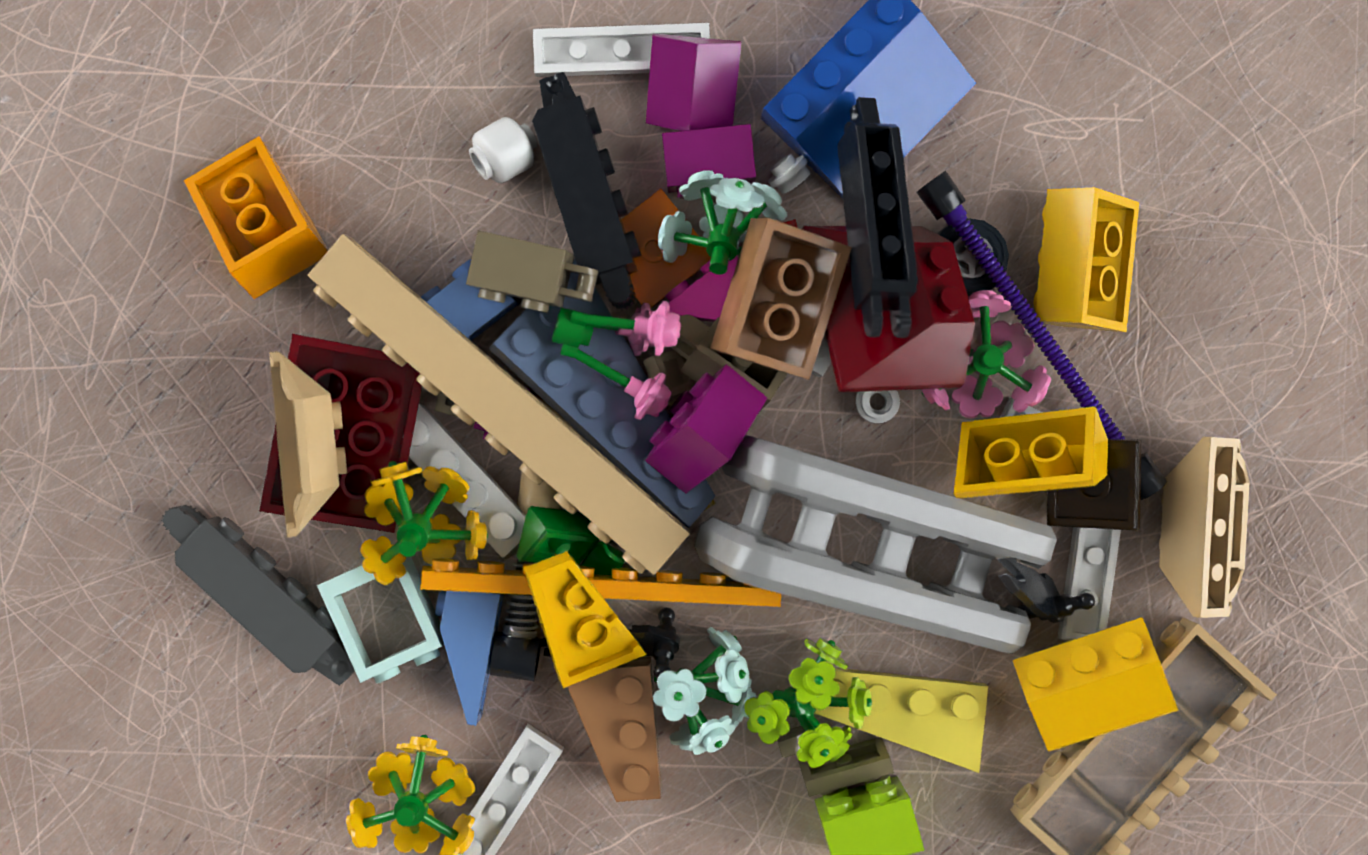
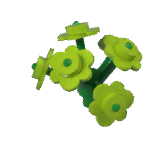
[744,637,872,768]

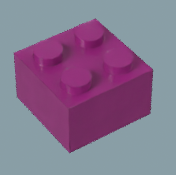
[644,364,768,494]

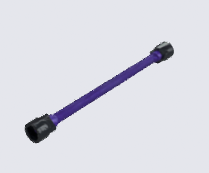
[916,171,1167,500]

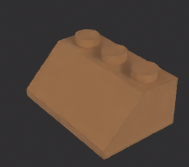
[710,218,852,380]

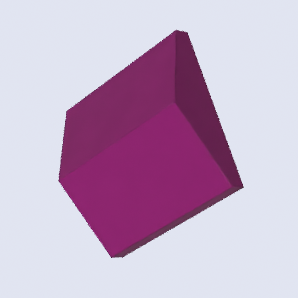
[645,34,741,131]

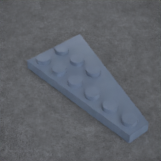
[489,259,715,528]

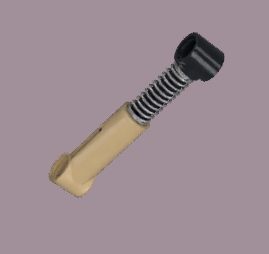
[490,394,574,682]

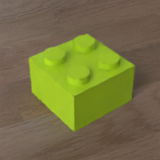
[814,775,925,855]

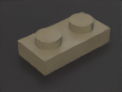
[798,737,894,797]

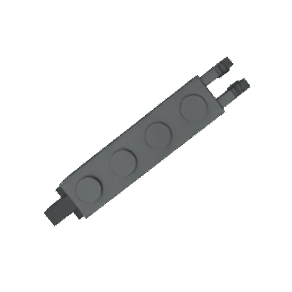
[161,505,355,686]

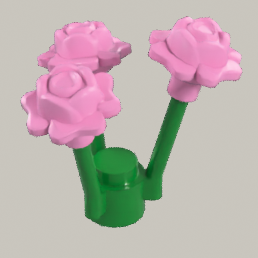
[552,301,681,420]

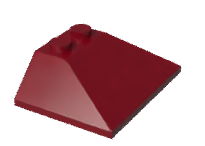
[802,226,975,392]

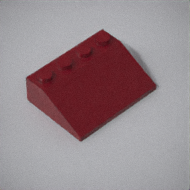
[259,334,422,533]

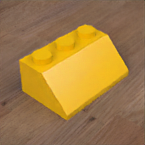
[1033,187,1139,332]
[954,406,1108,498]
[1012,617,1179,752]

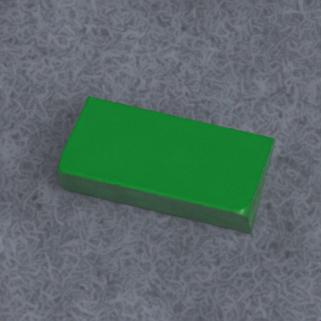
[516,506,600,565]

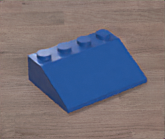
[761,0,976,199]

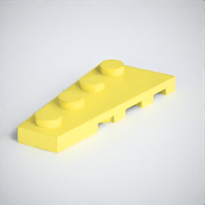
[815,668,988,773]

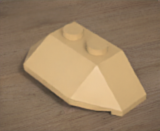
[269,351,347,537]
[1159,437,1250,618]

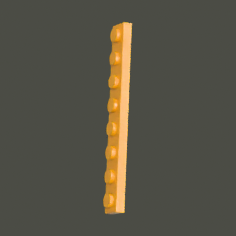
[421,559,781,607]

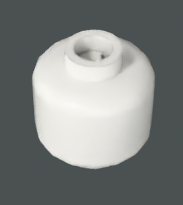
[469,117,537,183]

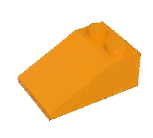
[184,136,328,299]

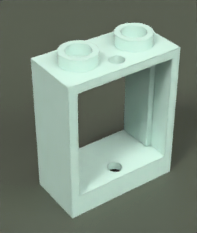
[317,557,444,684]

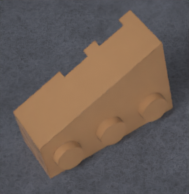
[567,657,662,802]

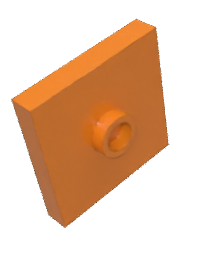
[622,188,711,309]

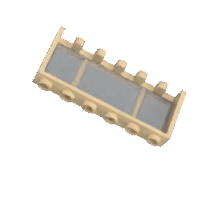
[1010,618,1277,855]

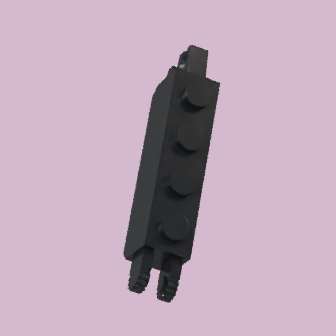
[532,72,642,311]
[837,97,918,338]

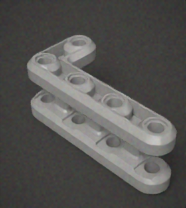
[694,435,1057,654]

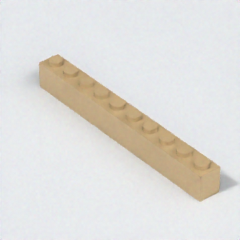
[307,234,690,575]

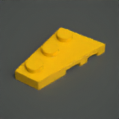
[524,551,647,688]

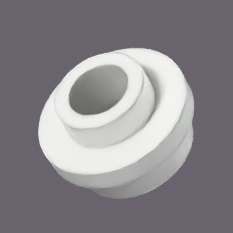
[768,154,810,194]
[856,390,900,423]

